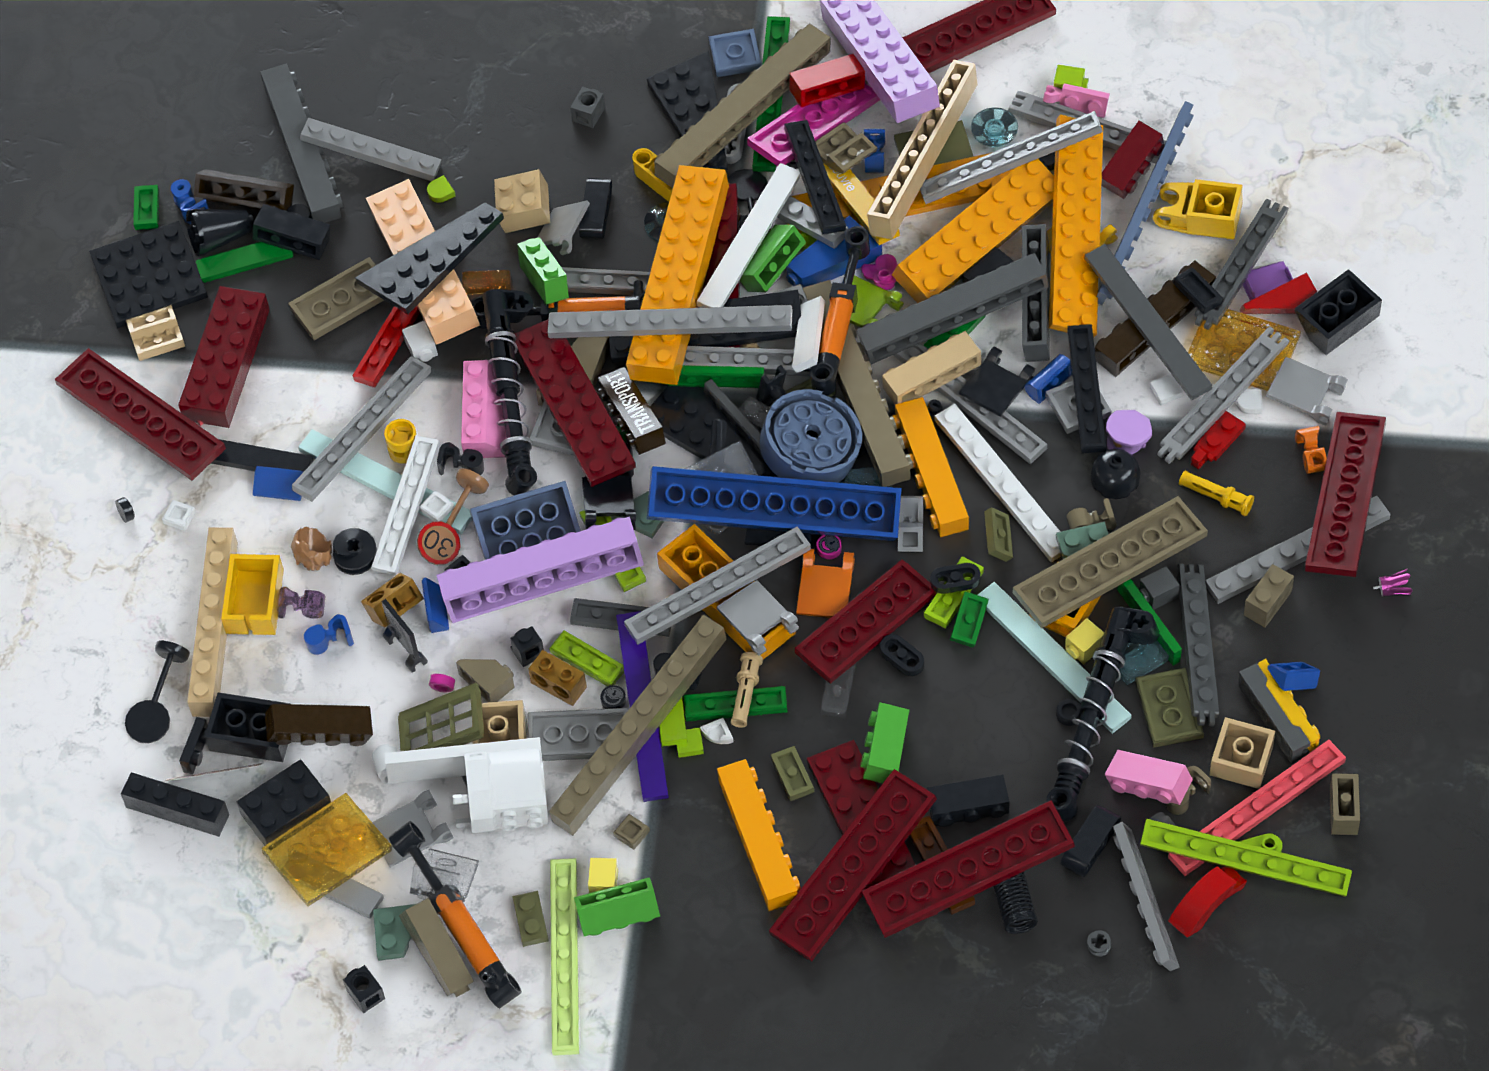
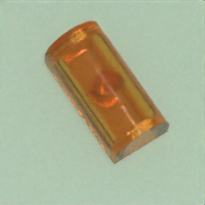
[462,270,512,295]

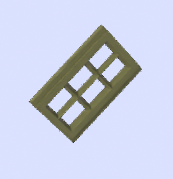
[398,683,484,751]

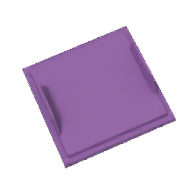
[1243,261,1293,301]

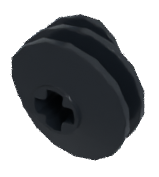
[333,528,377,575]

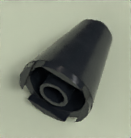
[186,209,254,256]

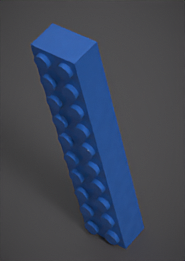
[647,466,902,541]

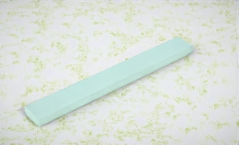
[298,429,472,534]
[978,582,1131,734]

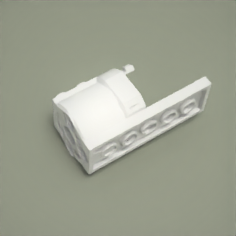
[384,737,548,833]

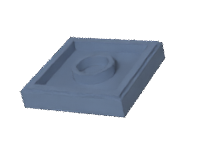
[708,29,762,77]

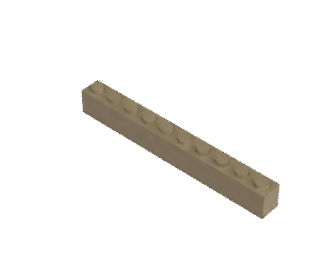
[654,23,831,188]
[803,280,913,487]
[549,614,727,836]

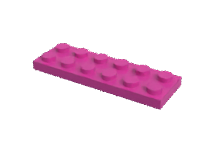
[747,83,880,166]

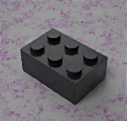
[204,692,291,762]
[236,759,333,852]

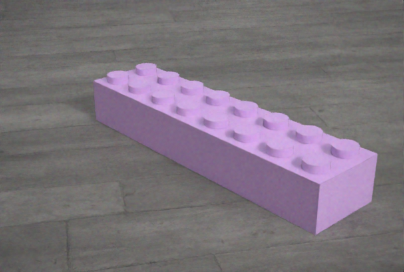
[820,0,940,123]
[437,516,644,623]

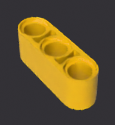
[632,148,673,202]

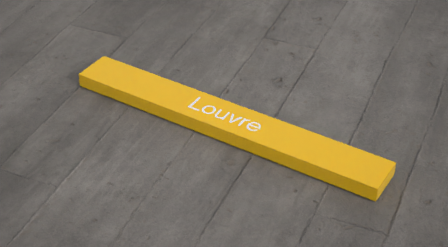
[823,163,900,245]

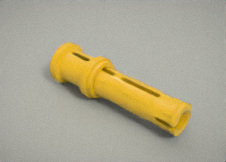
[1179,470,1254,516]

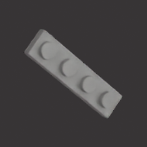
[777,196,849,249]

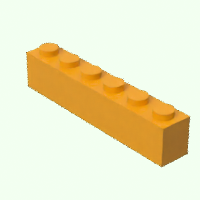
[892,397,969,538]
[717,759,801,911]

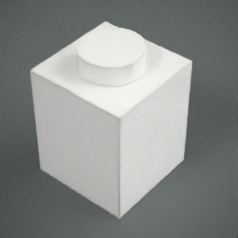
[402,321,438,362]

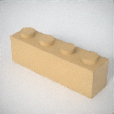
[882,331,981,404]

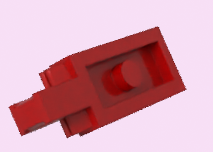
[1191,411,1246,470]

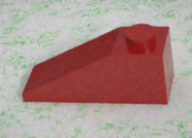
[1240,272,1317,314]

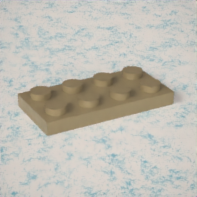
[288,257,384,340]

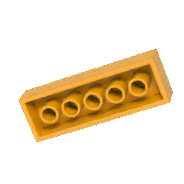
[657,524,796,660]

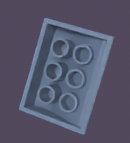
[469,481,581,560]

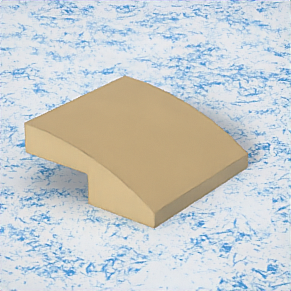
[126,305,185,361]

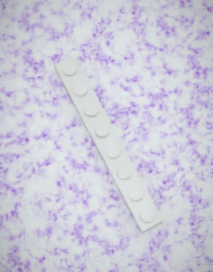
[935,404,1061,562]

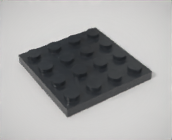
[89,221,208,329]

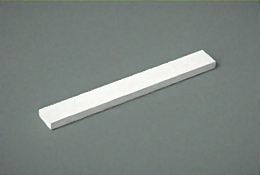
[697,163,801,308]

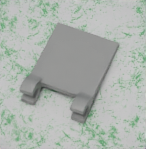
[537,201,590,255]
[1266,357,1348,426]
[717,580,799,656]
[368,790,454,867]

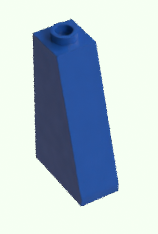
[786,215,882,289]

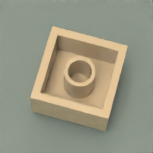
[494,169,550,233]
[472,700,526,744]
[1210,717,1275,789]

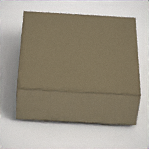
[613,814,650,850]

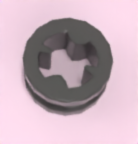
[1087,930,1111,957]

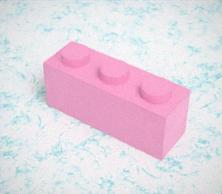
[1105,750,1193,805]

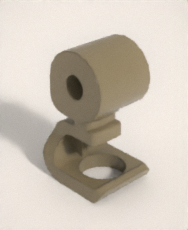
[1067,498,1117,530]
[1166,766,1211,815]

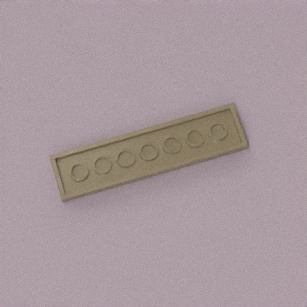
[1012,496,1208,629]

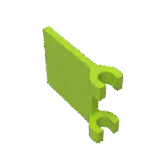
[842,275,904,328]

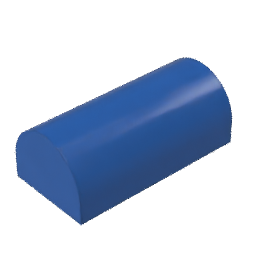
[1024,354,1072,404]

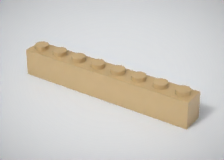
[187,527,238,717]

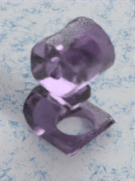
[277,587,326,619]

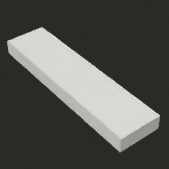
[792,296,825,373]

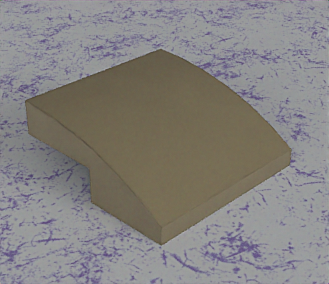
[815,122,877,174]

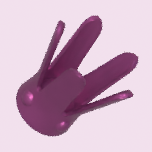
[1373,569,1413,597]

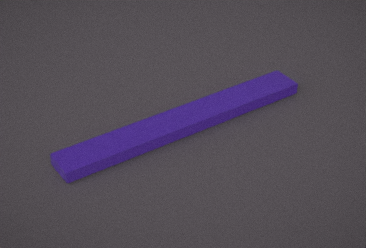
[616,611,669,802]

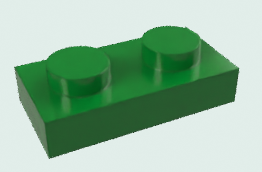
[133,185,159,230]
[950,591,989,648]

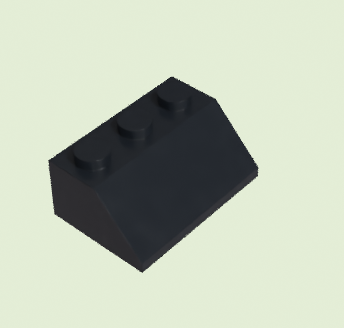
[1294,269,1382,355]

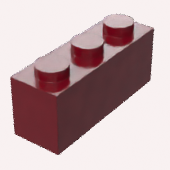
[1101,120,1165,199]

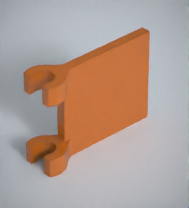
[796,549,855,618]

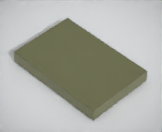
[894,120,974,165]
[1135,668,1204,748]

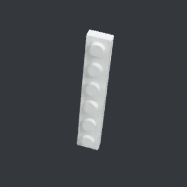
[372,435,441,576]

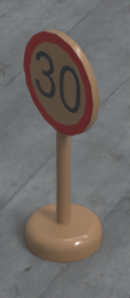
[417,469,489,565]

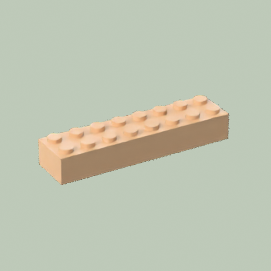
[366,179,480,345]

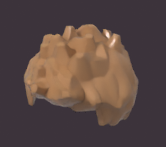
[291,527,332,571]

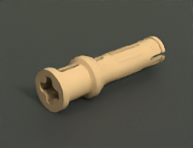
[731,652,763,728]

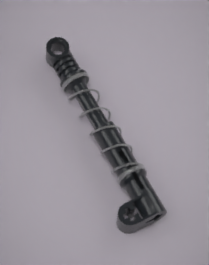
[482,289,537,496]
[1046,607,1160,822]

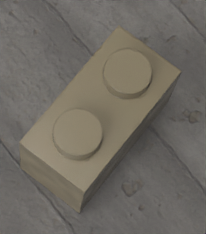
[1244,564,1294,628]
[1330,774,1360,835]

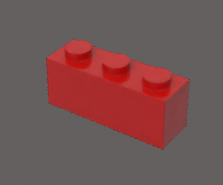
[790,53,865,108]

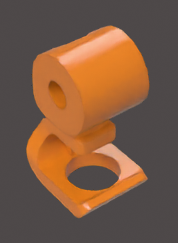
[1295,426,1327,474]

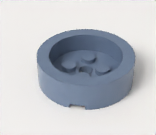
[759,389,862,483]

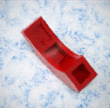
[1168,866,1247,938]

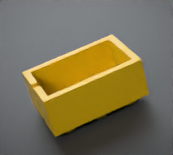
[221,554,284,635]

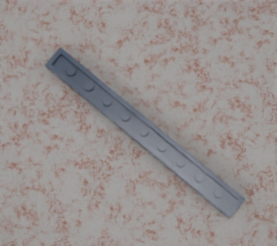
[1096,101,1194,305]

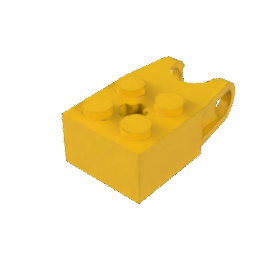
[1153,179,1243,239]

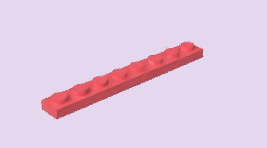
[1168,740,1346,876]

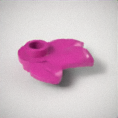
[861,254,898,290]

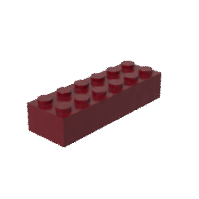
[178,286,270,428]

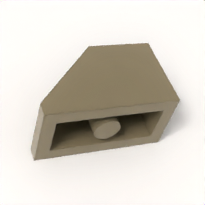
[456,659,515,703]

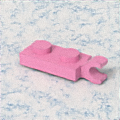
[1043,83,1110,118]

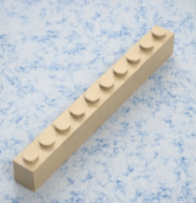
[867,60,978,239]

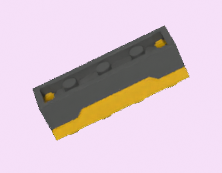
[1238,659,1320,763]

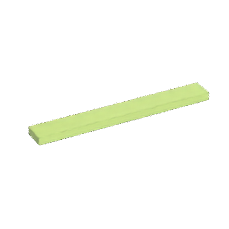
[550,858,579,1055]

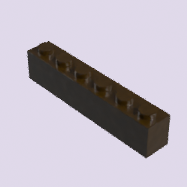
[1095,260,1216,377]

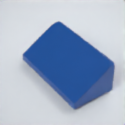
[253,466,303,501]
[422,578,449,633]
[1267,662,1320,691]

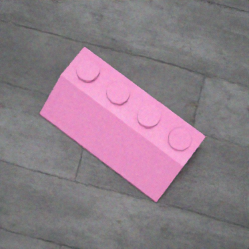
[461,360,506,458]

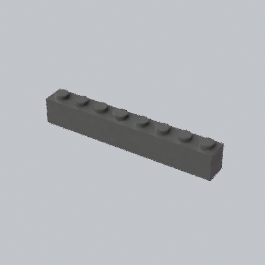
[260,63,344,223]
[857,253,1049,364]

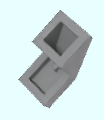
[898,496,923,552]

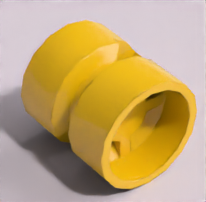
[384,419,417,464]

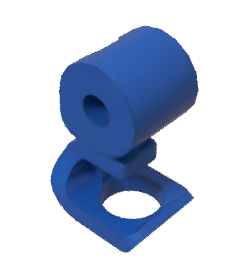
[864,129,885,173]
[171,179,209,224]
[304,614,354,655]

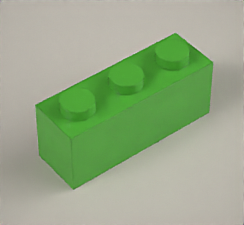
[739,225,806,292]
[517,237,569,305]
[860,702,909,783]
[574,877,660,936]

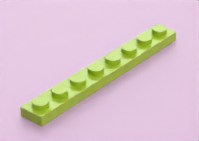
[1140,819,1352,897]

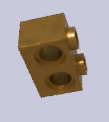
[361,573,424,628]
[528,650,587,706]

